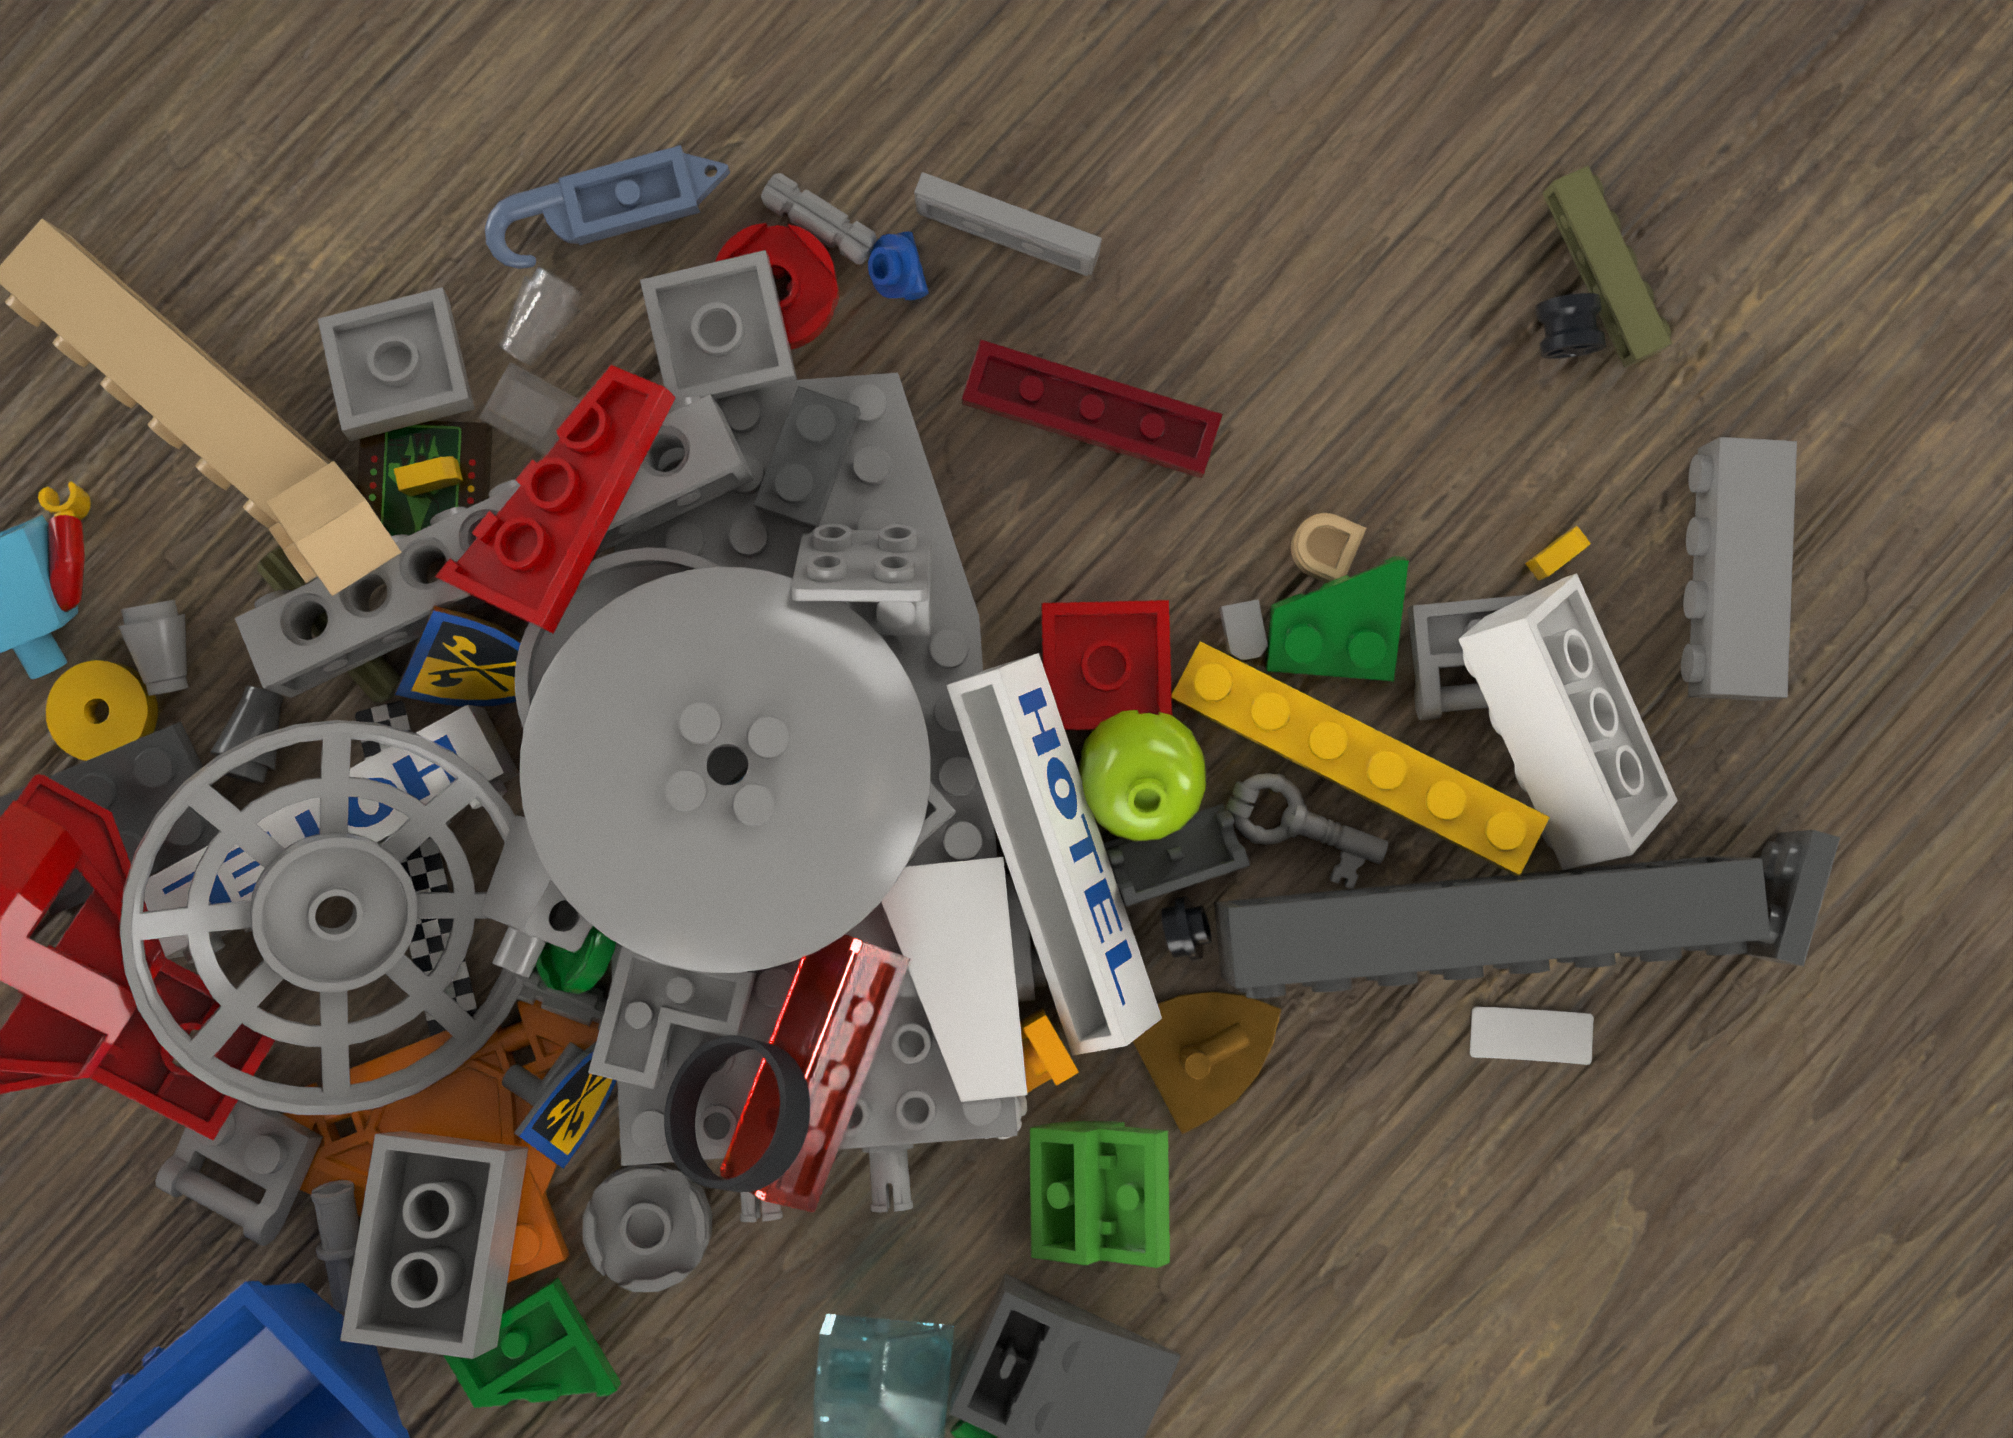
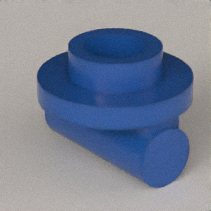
[868,231,929,300]

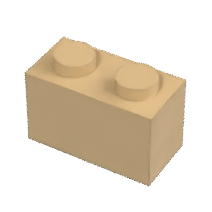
[266,461,402,596]

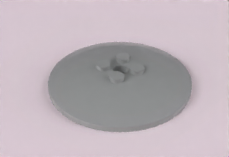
[520,567,930,973]

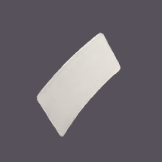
[1470,1006,1594,1065]

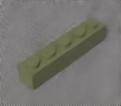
[1542,165,1672,368]

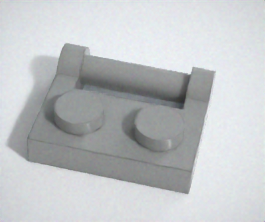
[1407,595,1528,720]
[156,1100,323,1246]

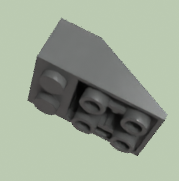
[950,1273,1181,1438]

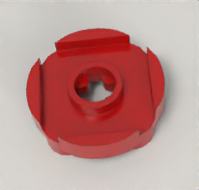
[715,223,840,350]

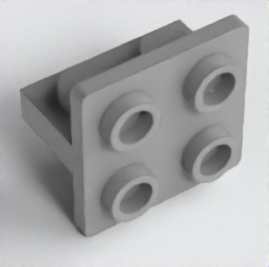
[791,524,932,636]

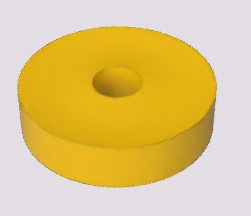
[46,660,158,761]

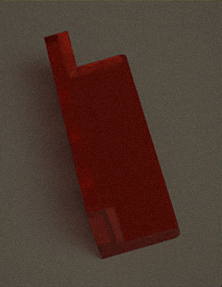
[720,934,911,1213]

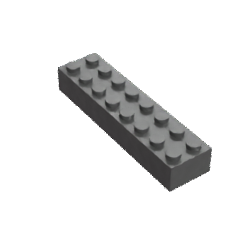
[1214,856,1771,999]

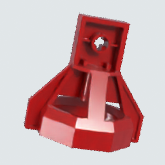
[0,774,275,1141]

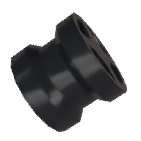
[1535,293,1606,359]

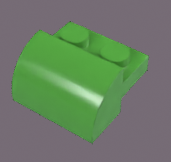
[1030,1121,1170,1268]

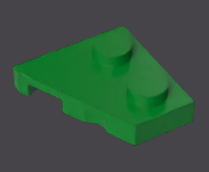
[1265,556,1409,681]
[443,1277,622,1408]

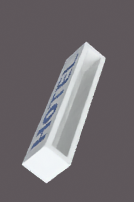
[946,653,1162,1056]
[144,705,519,964]

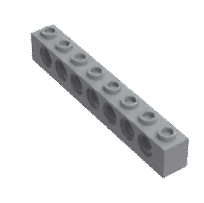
[235,394,754,698]

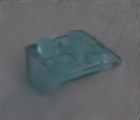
[814,1314,954,1438]

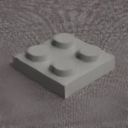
[640,250,797,403]
[318,287,475,441]

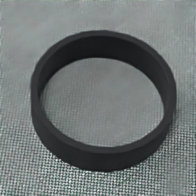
[664,1035,810,1192]

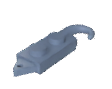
[484,145,730,269]

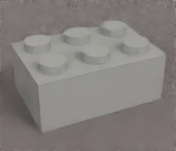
[340,1131,528,1359]

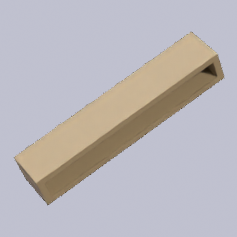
[0,219,351,528]

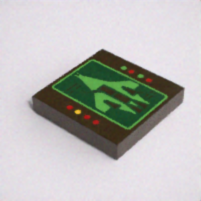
[357,421,493,536]

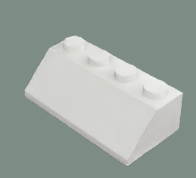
[1458,573,1678,870]

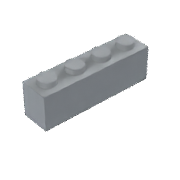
[1681,437,1797,701]

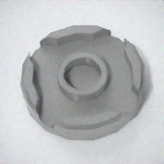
[583,1163,712,1292]

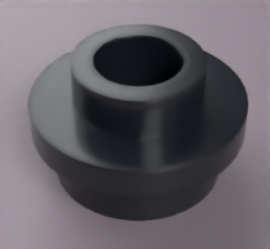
[1162,896,1212,961]

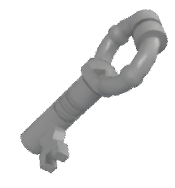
[1226,773,1388,889]

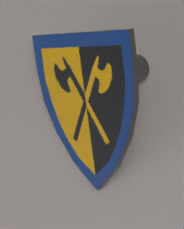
[502,1042,617,1169]

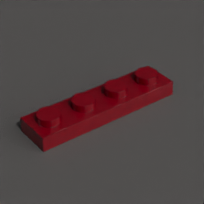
[961,339,1223,478]

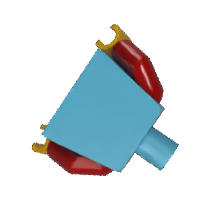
[0,481,91,679]

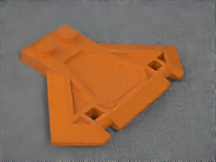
[283,1000,599,1283]

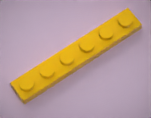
[1172,641,1550,876]

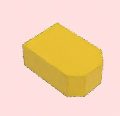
[393,456,463,497]
[1525,526,1591,581]

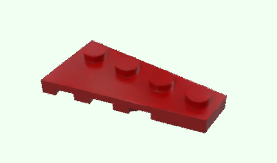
[435,365,676,634]

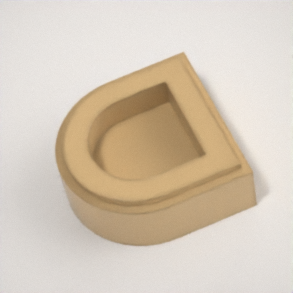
[1291,513,1367,583]

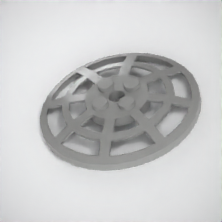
[119,720,525,1115]

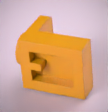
[1020,1008,1079,1093]

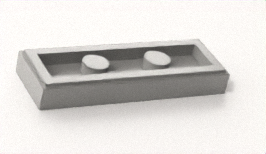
[914,172,1102,277]

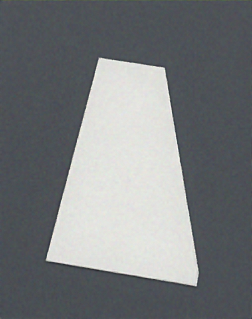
[881,857,1027,1102]

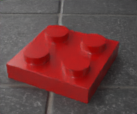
[1041,600,1172,731]

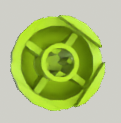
[1078,710,1206,842]

